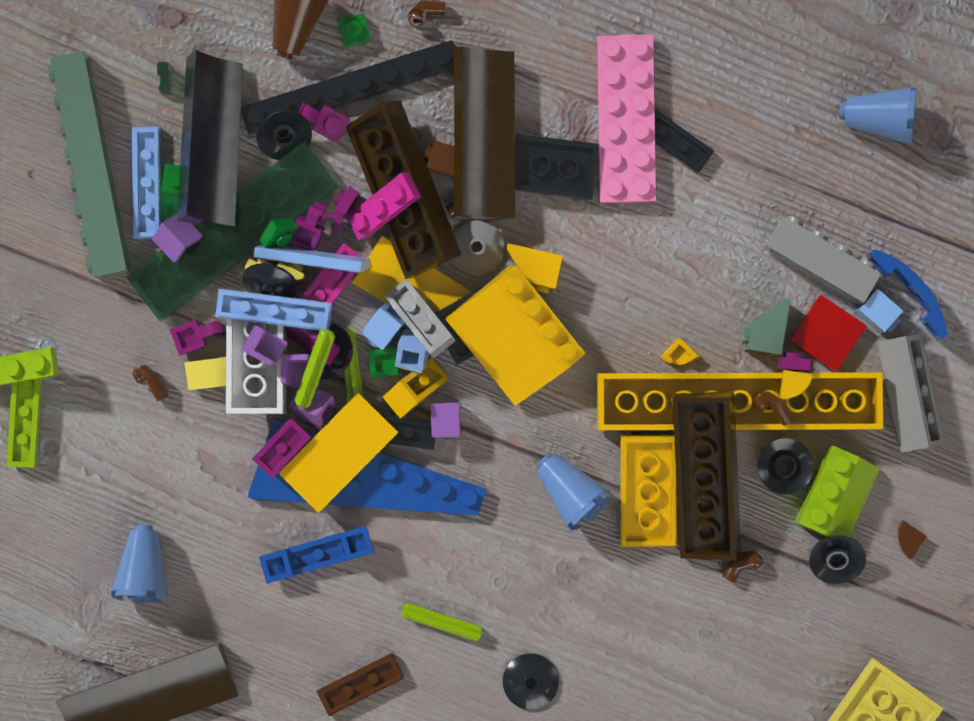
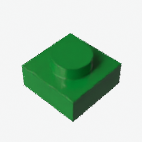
[337,13,371,49]
[260,219,298,248]
[368,347,399,378]

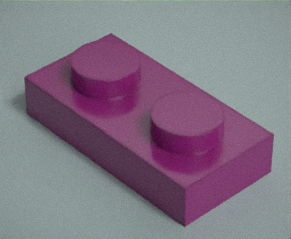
[252,418,312,479]

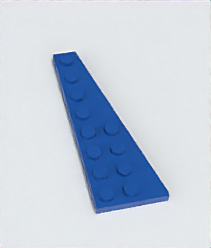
[247,418,487,515]

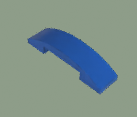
[865,249,947,341]
[259,525,375,584]

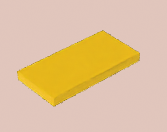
[352,236,471,312]
[278,393,399,513]
[620,435,677,547]

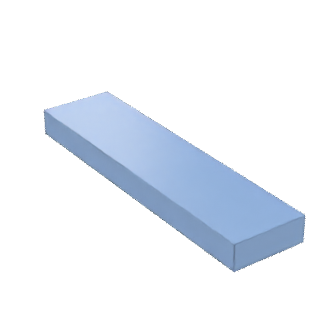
[132,127,162,239]
[254,245,370,273]
[215,289,333,331]

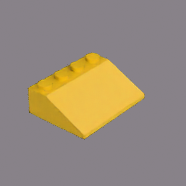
[445,265,586,406]

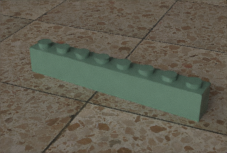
[48,51,132,279]

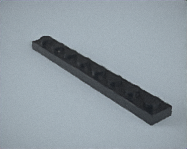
[241,40,454,135]

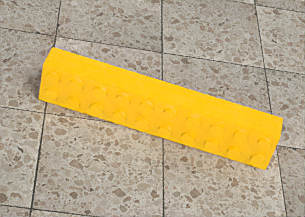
[596,372,883,431]

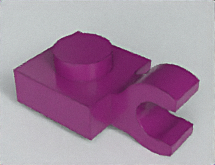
[298,103,351,143]
[319,186,361,234]
[289,201,327,251]
[169,320,224,356]
[778,352,811,372]

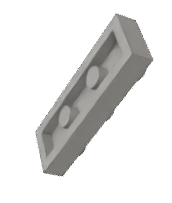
[385,279,456,358]

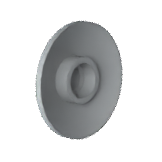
[452,220,505,276]

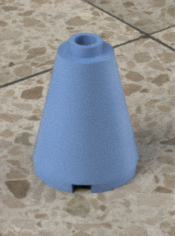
[839,87,917,144]
[537,454,613,533]
[110,525,168,603]

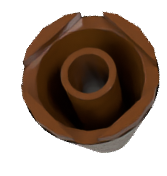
[272,0,329,59]

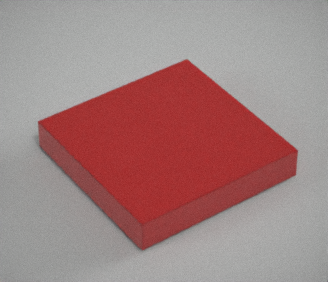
[788,294,867,372]

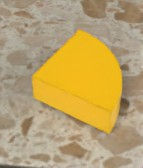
[659,337,700,365]
[779,370,813,399]

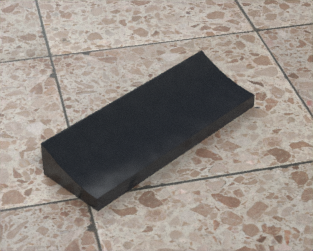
[177,50,243,229]

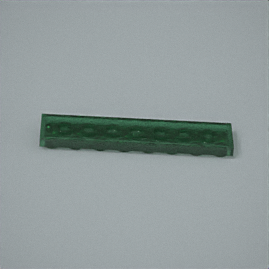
[126,142,339,322]

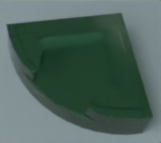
[157,62,173,95]

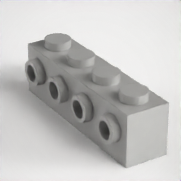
[763,216,881,305]
[877,333,944,452]

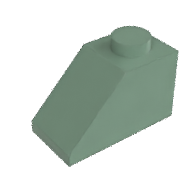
[741,298,791,356]

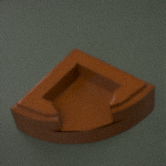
[898,520,927,560]

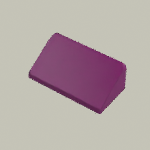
[286,327,340,365]

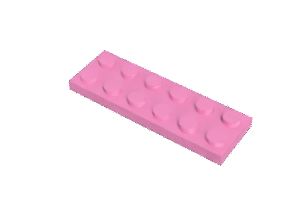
[597,34,656,203]

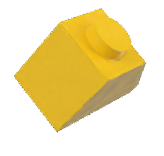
[506,244,563,294]
[383,357,450,419]

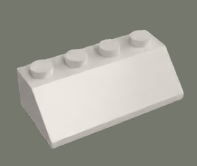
[226,319,287,414]

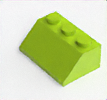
[794,445,880,537]

